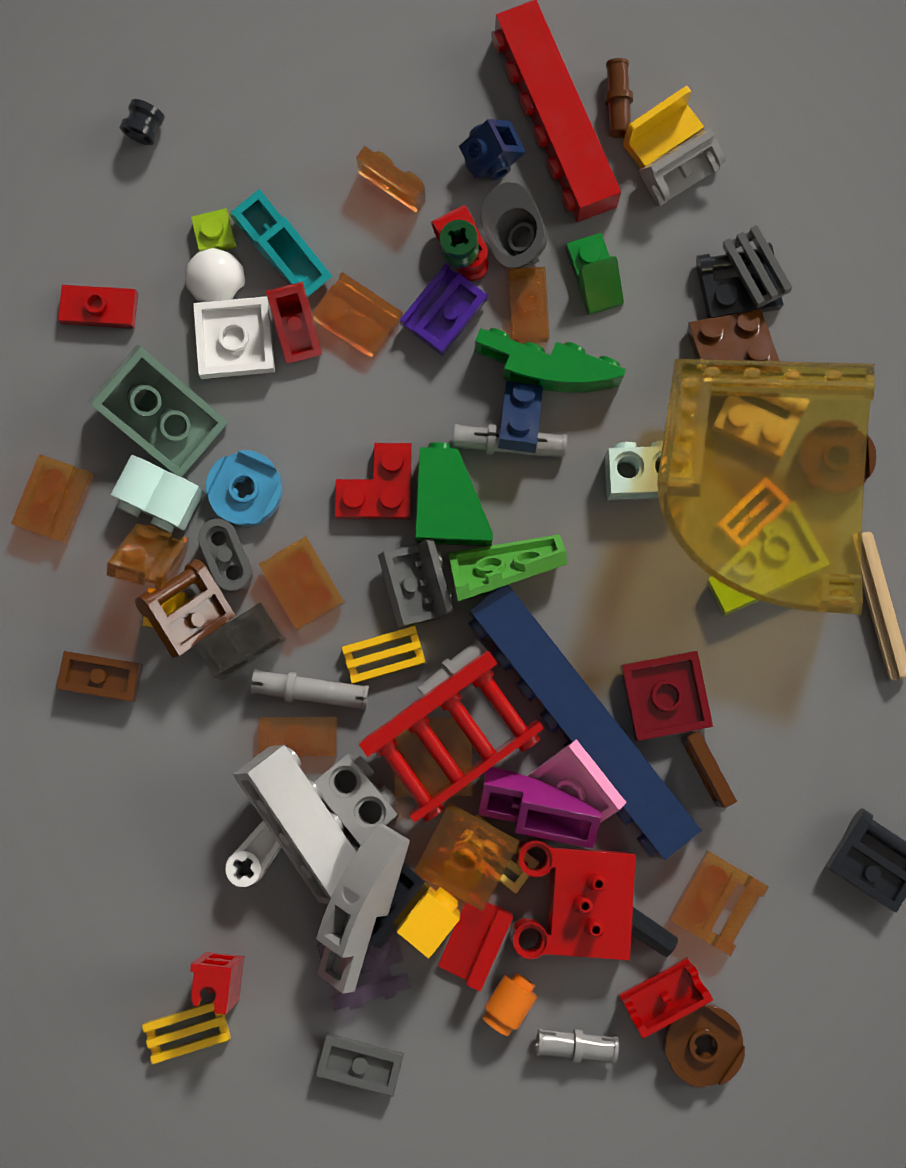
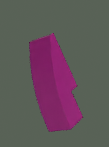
[478,767,601,848]

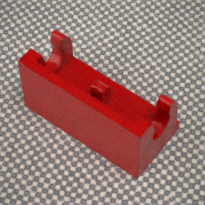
[190,952,245,1015]
[618,957,714,1039]

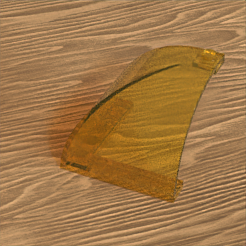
[657,359,875,615]

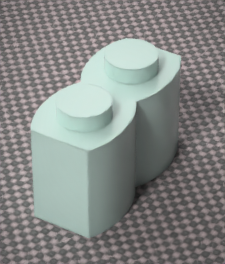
[111,455,204,533]

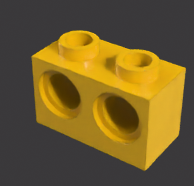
[397,886,460,959]

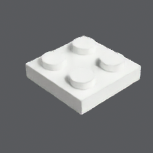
[193,296,275,379]

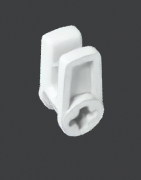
[225,821,281,887]

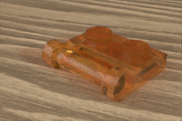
[668,850,769,956]

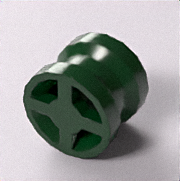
[440,220,479,268]

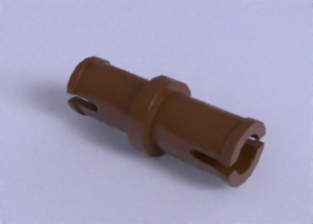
[604,58,633,138]

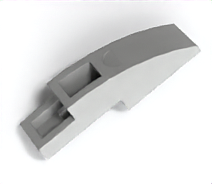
[316,824,410,994]

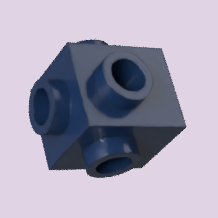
[459,119,526,180]

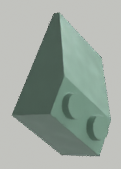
[88,345,228,477]

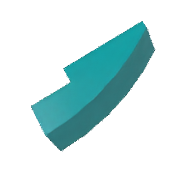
[230,189,332,297]

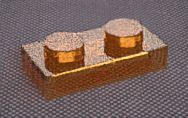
[356,146,426,213]

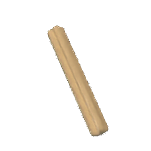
[850,532,906,680]

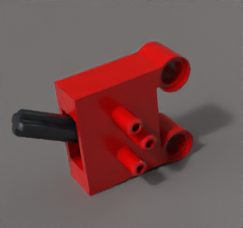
[509,839,678,960]

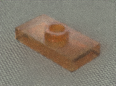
[508,267,550,343]
[259,717,338,756]

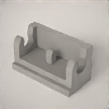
[639,128,726,207]

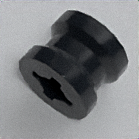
[119,99,165,145]

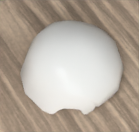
[186,248,245,302]

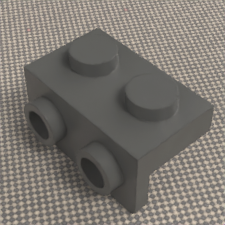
[378,539,453,628]

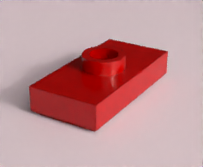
[58,285,138,329]

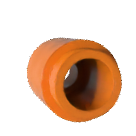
[482,972,538,1037]

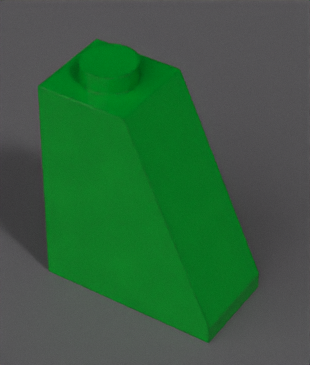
[416,442,493,546]

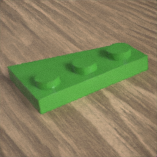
[448,534,568,601]

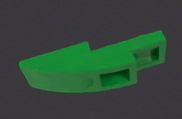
[474,327,626,393]

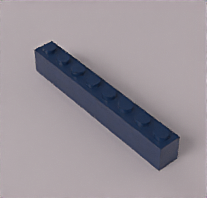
[468,585,702,860]

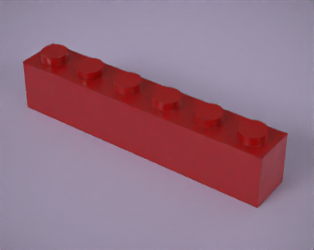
[491,0,621,223]

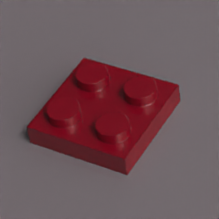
[620,651,713,741]

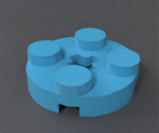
[206,450,283,527]

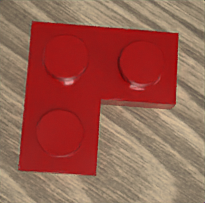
[335,443,412,520]

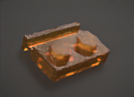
[312,272,403,359]
[11,454,94,544]
[106,524,189,590]
[258,536,345,631]

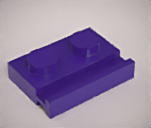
[400,263,488,356]

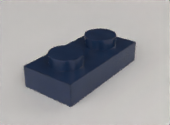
[498,381,543,453]

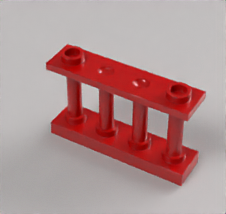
[358,651,544,823]

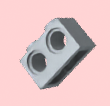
[314,754,399,845]

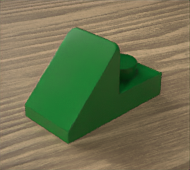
[565,233,624,315]

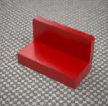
[438,894,513,992]

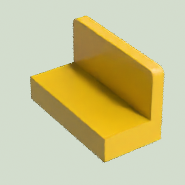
[623,85,704,169]

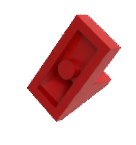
[266,282,322,364]

